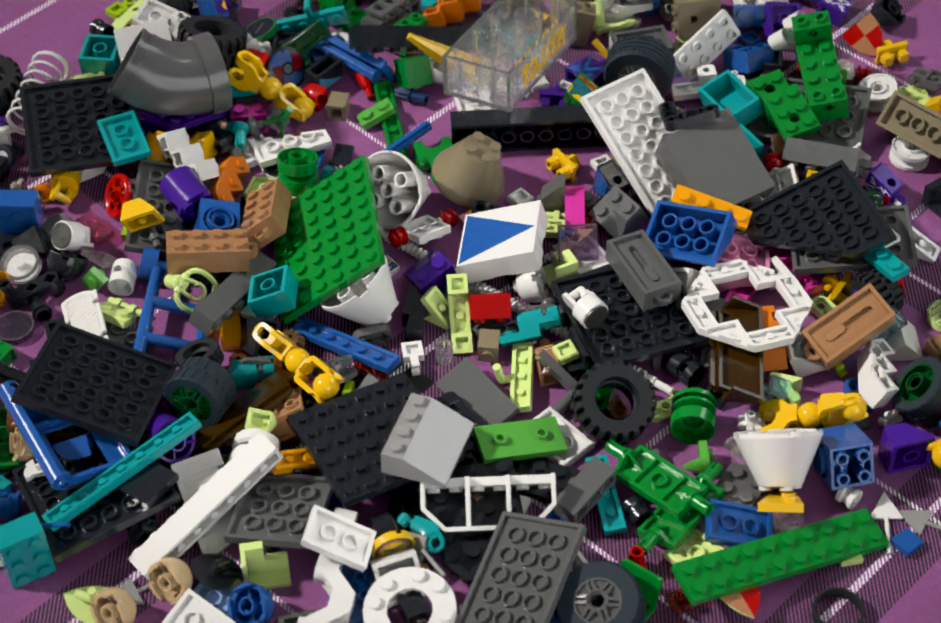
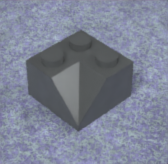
[589,185,648,238]

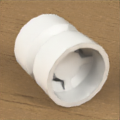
[108,258,139,296]

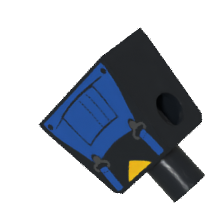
[592,159,631,198]

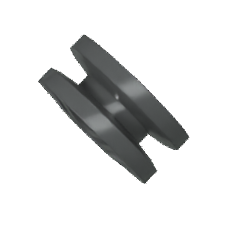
[312,355,359,384]

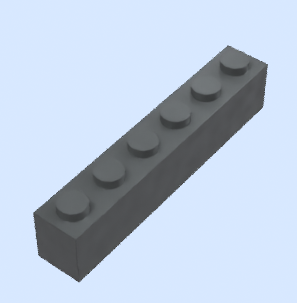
[188,250,277,336]

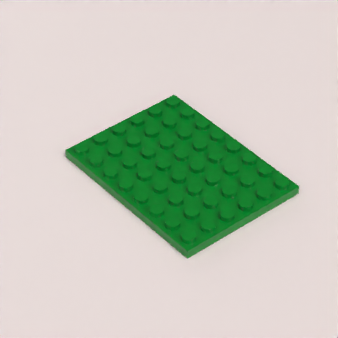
[274,155,386,324]

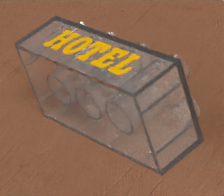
[442,0,577,113]

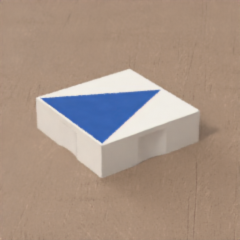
[456,200,548,283]

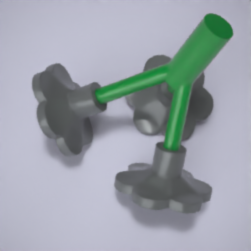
[247,106,293,139]

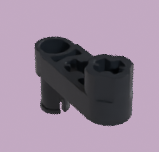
[199,117,235,155]
[0,271,66,309]

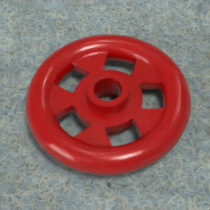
[104,173,132,219]

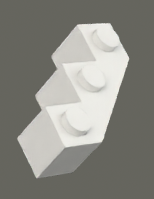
[157,127,220,182]
[857,338,899,409]

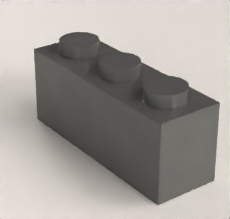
[554,456,616,523]

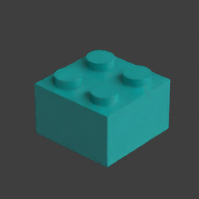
[78,34,121,75]
[247,264,299,318]

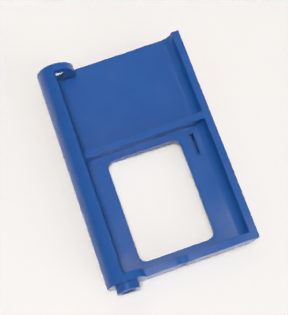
[0,380,131,490]

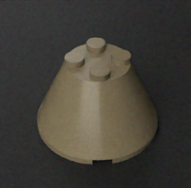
[431,131,505,208]

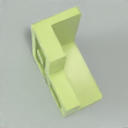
[543,249,579,292]
[239,541,291,589]

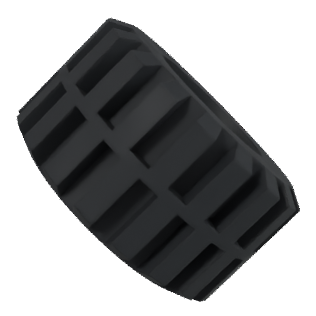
[849,267,904,313]

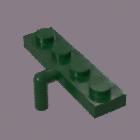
[270,18,331,69]

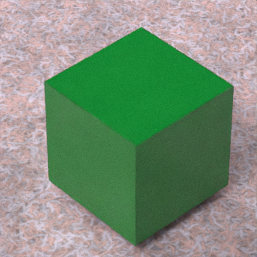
[394,54,433,89]

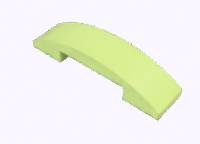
[446,273,473,355]

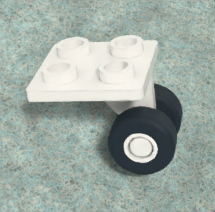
[0,125,25,166]

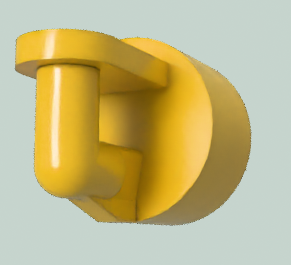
[49,171,82,205]

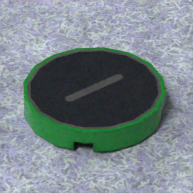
[245,17,278,43]

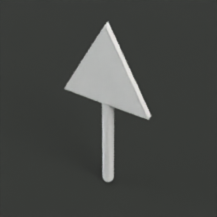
[871,491,903,554]

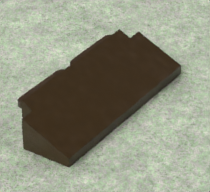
[709,295,764,404]
[189,368,300,458]

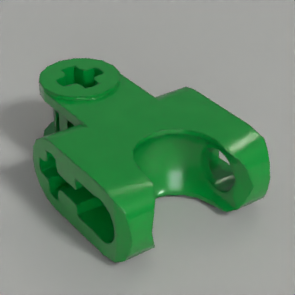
[413,136,453,184]

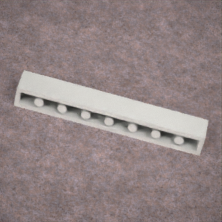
[128,432,283,581]

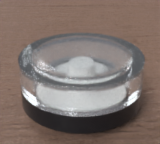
[0,245,43,287]

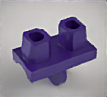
[539,82,567,107]

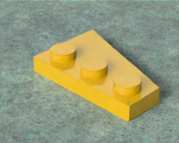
[758,489,804,513]

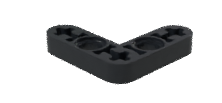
[658,101,721,132]

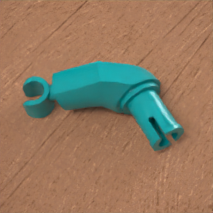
[396,513,445,554]

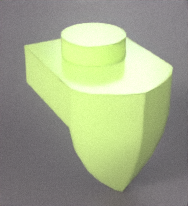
[244,407,277,432]

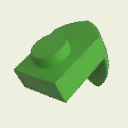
[82,266,109,292]
[683,440,713,474]

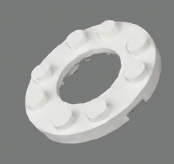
[363,567,457,623]

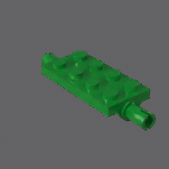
[605,439,714,520]
[636,461,725,556]

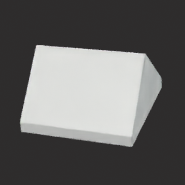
[875,313,923,361]
[786,331,826,377]

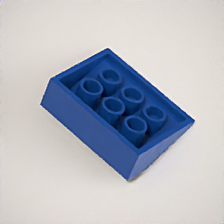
[646,200,738,267]

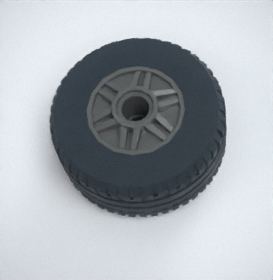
[603,35,676,98]
[555,560,647,623]

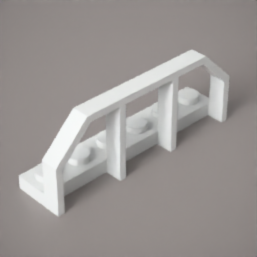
[420,473,557,533]

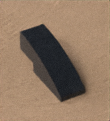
[402,283,424,345]

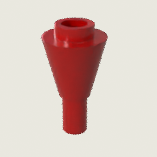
[355,72,374,100]

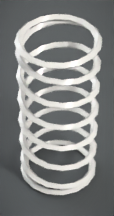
[6,50,70,136]

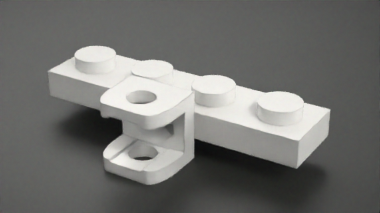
[671,64,746,101]

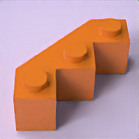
[422,0,482,26]
[208,156,251,202]
[762,305,788,372]

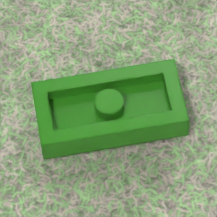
[356,97,397,131]

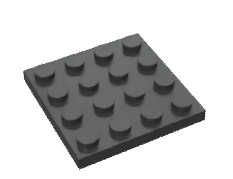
[224,473,333,549]

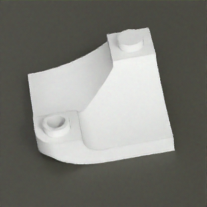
[594,0,653,24]

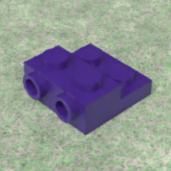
[763,2,801,41]

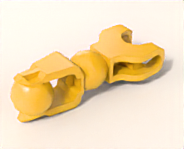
[228,50,316,123]
[252,322,344,404]
[759,392,869,432]

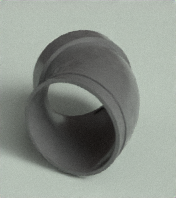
[107,28,232,116]

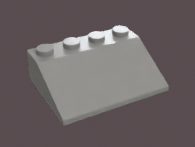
[381,393,474,488]

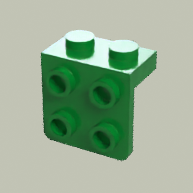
[620,558,663,623]

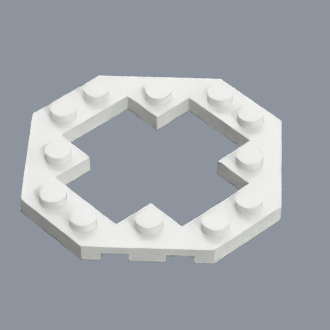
[681,259,813,353]

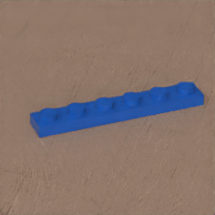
[292,317,401,374]

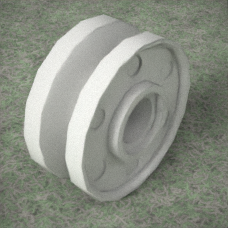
[859,73,898,112]
[889,136,931,172]

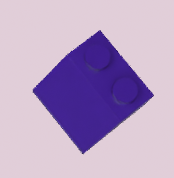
[403,249,457,297]
[878,423,935,474]

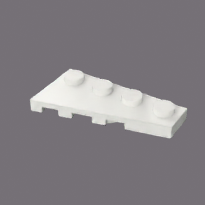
[248,129,332,169]

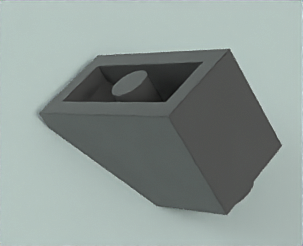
[537,174,565,213]

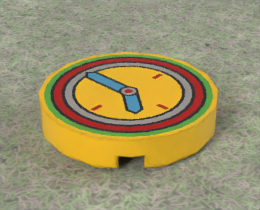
[371,530,416,559]

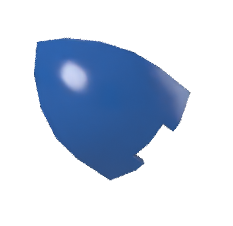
[53,434,94,460]

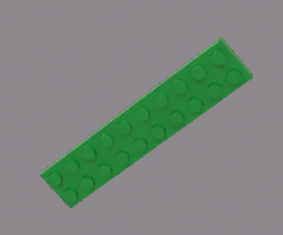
[671,508,890,606]

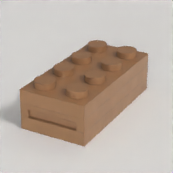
[241,177,292,250]
[166,228,258,274]
[801,283,896,371]

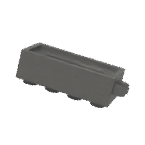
[782,137,873,181]
[605,229,682,311]

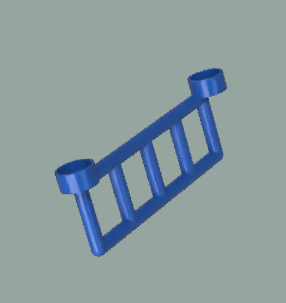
[133,247,212,418]

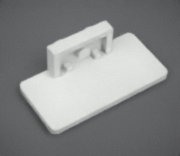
[673,9,740,81]

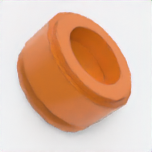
[33,182,51,203]

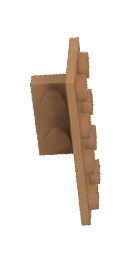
[226,387,304,447]

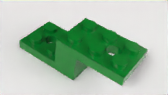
[745,69,821,142]

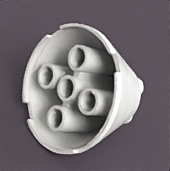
[368,150,431,229]
[320,254,399,327]
[733,428,823,491]

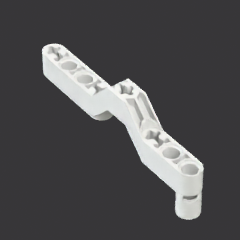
[297,507,358,623]

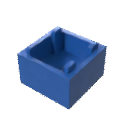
[0,190,45,234]

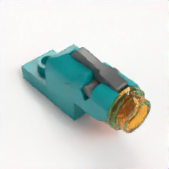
[227,356,283,390]

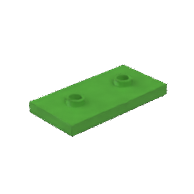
[472,416,568,465]

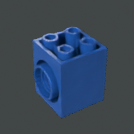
[194,198,240,230]
[813,423,875,490]

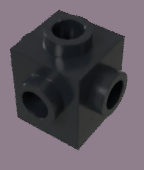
[126,514,159,546]

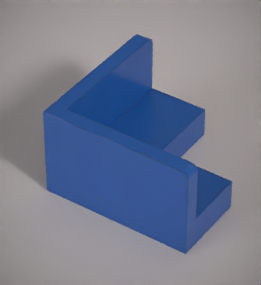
[723,43,775,74]

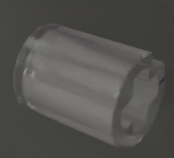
[435,338,454,366]

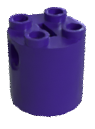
[159,166,213,224]
[144,413,196,463]

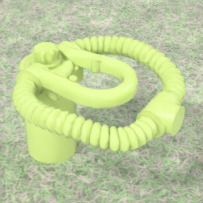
[590,1,635,35]
[164,268,218,314]

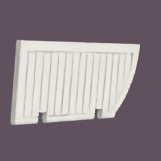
[61,289,109,339]
[171,448,237,554]

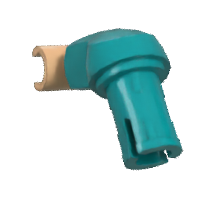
[218,121,249,150]

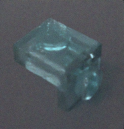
[763,375,793,402]

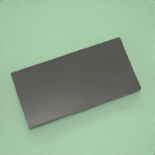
[435,356,520,425]

